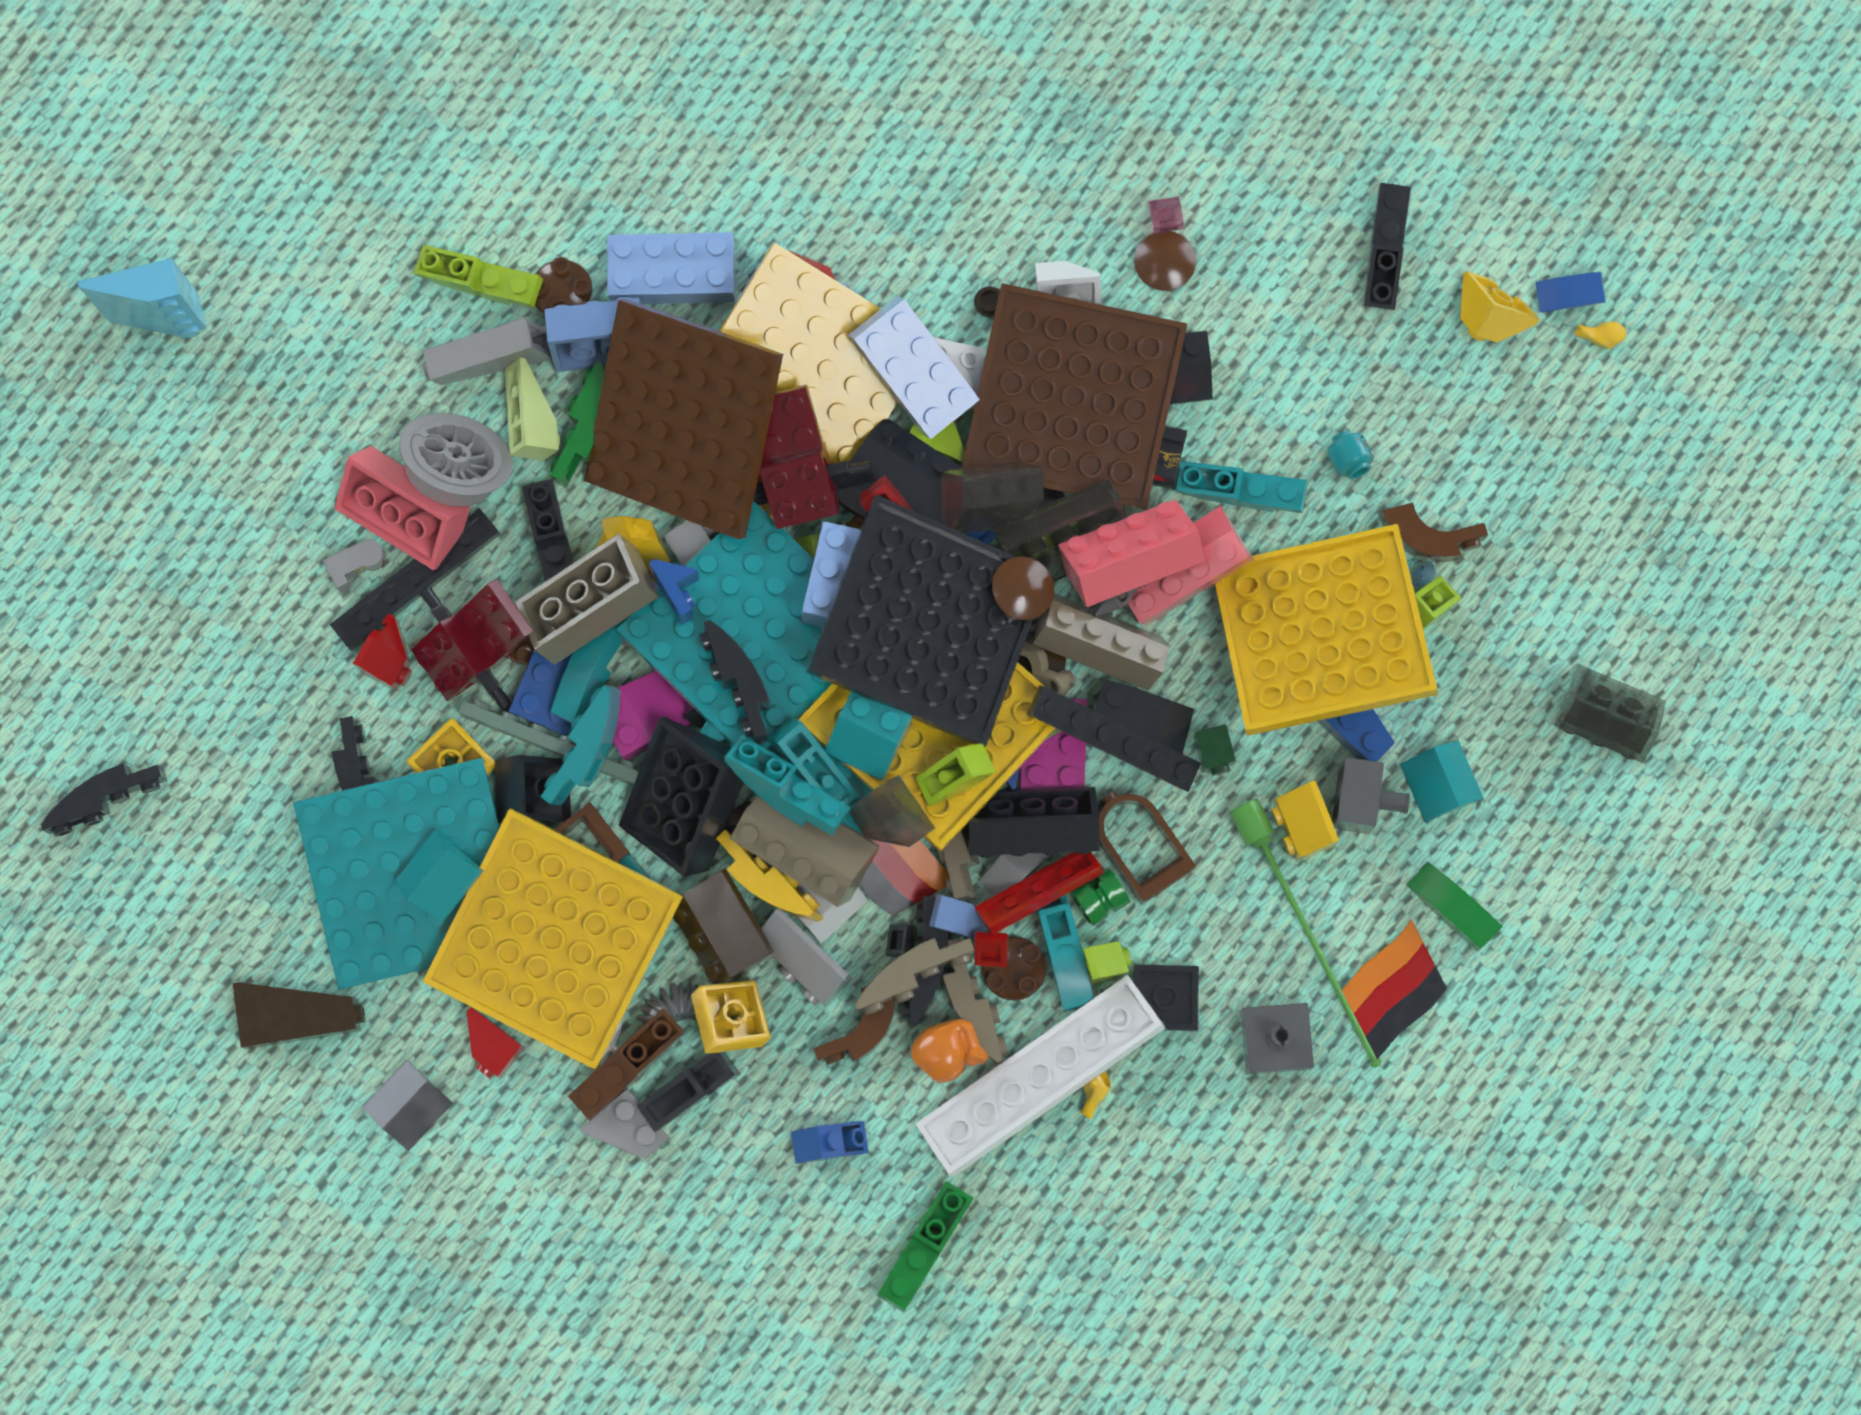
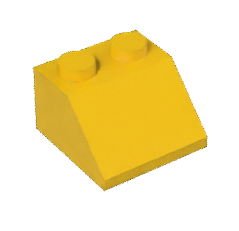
[1271,780,1339,861]

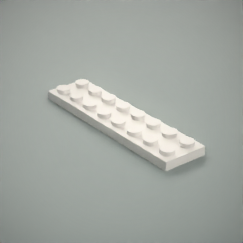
[916,975,1165,1178]

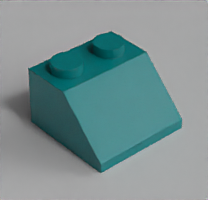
[825,692,912,782]

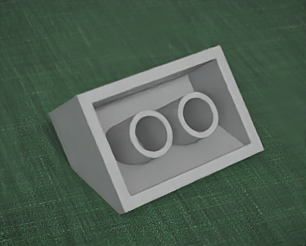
[761,908,852,1006]

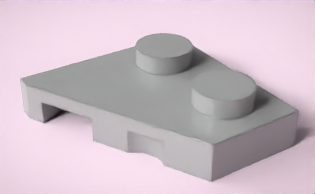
[580,1089,670,1159]

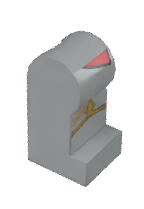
[323,540,386,593]

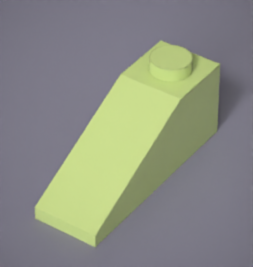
[505,357,560,461]

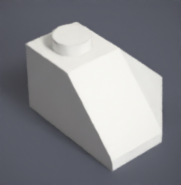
[1035,261,1101,305]

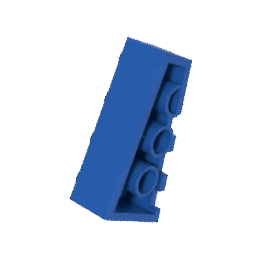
[1317,709,1395,762]

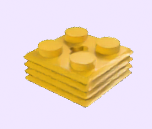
[407,718,495,775]
[691,980,771,1054]

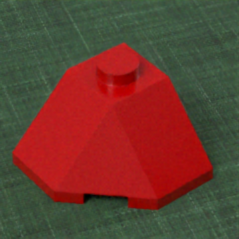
[353,614,412,691]

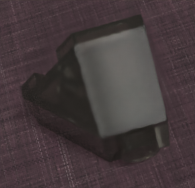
[849,775,936,847]

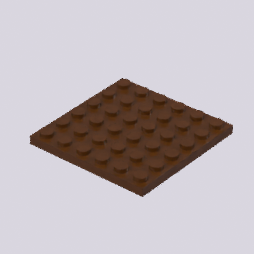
[962,283,1188,510]
[584,299,783,540]

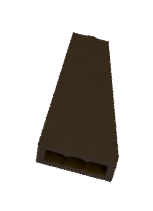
[233,982,365,1049]

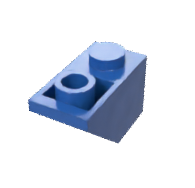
[791,1121,869,1164]

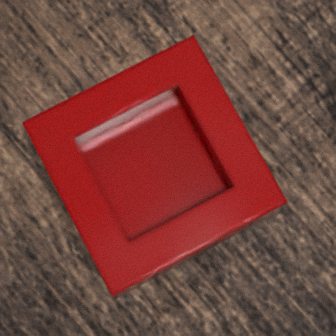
[974,932,1008,967]

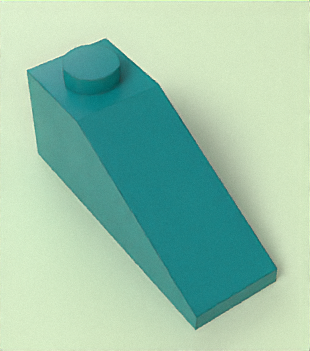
[767,717,859,805]

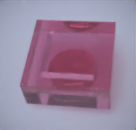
[1149,196,1184,234]

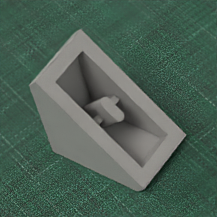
[979,853,1047,896]

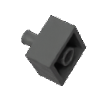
[1332,757,1410,834]
[1240,1003,1314,1075]

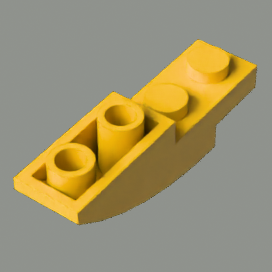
[716,829,824,922]

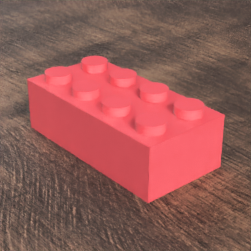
[1058,499,1205,607]

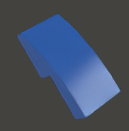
[1535,271,1606,313]

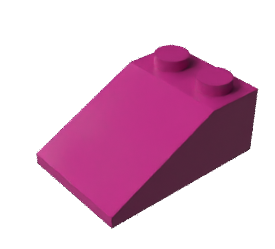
[613,671,693,761]

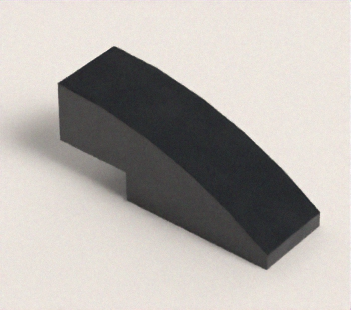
[636,1052,740,1132]

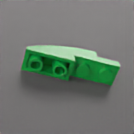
[550,361,605,488]
[876,1181,974,1313]

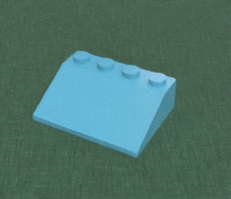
[77,258,207,338]

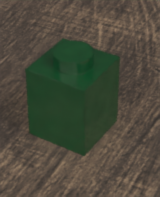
[1193,724,1236,776]

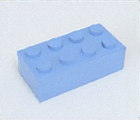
[607,232,735,304]
[847,296,980,439]

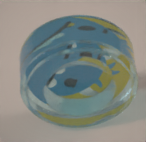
[1407,556,1436,588]

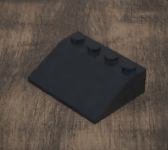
[836,419,989,531]
[619,716,744,877]

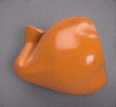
[911,1019,989,1083]

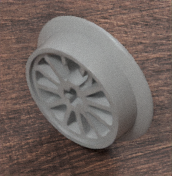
[400,413,513,506]

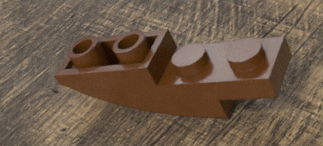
[568,1008,685,1121]

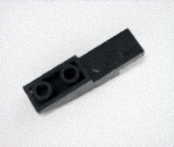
[1363,182,1411,310]
[522,479,574,582]
[700,620,770,745]
[332,716,379,790]
[40,763,168,837]
[903,896,949,1028]

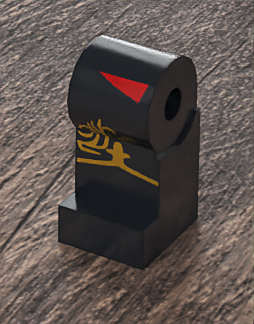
[1152,426,1187,490]

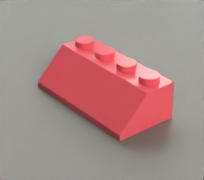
[334,446,470,570]
[1128,506,1254,626]

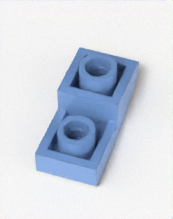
[929,895,987,940]

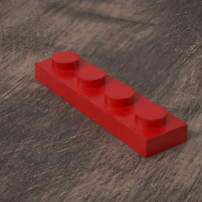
[975,852,1103,935]

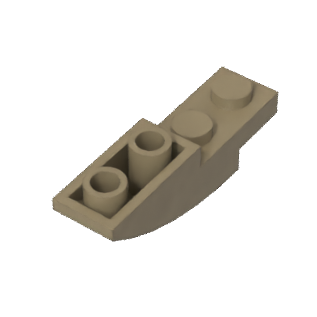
[939,826,980,902]
[855,938,974,1015]
[943,938,1008,1064]

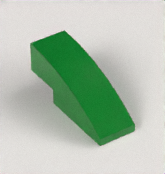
[1406,862,1503,951]

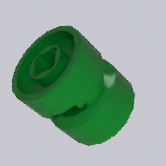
[1070,868,1131,927]

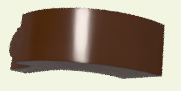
[1379,503,1488,562]
[813,986,895,1065]

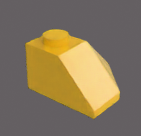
[1460,271,1540,343]
[601,516,672,571]

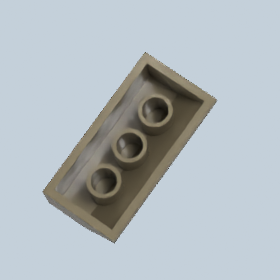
[1032,593,1169,691]
[730,795,880,907]

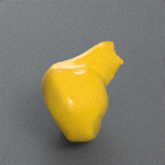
[1574,321,1627,349]
[1080,1071,1111,1119]

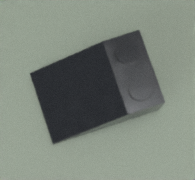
[1086,679,1194,754]

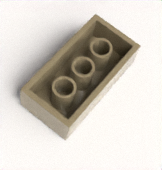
[515,533,659,665]

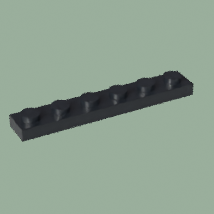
[330,508,500,651]
[1026,685,1201,792]

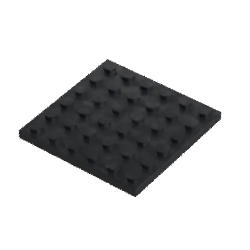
[806,495,1050,748]

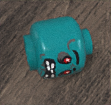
[1327,430,1374,479]

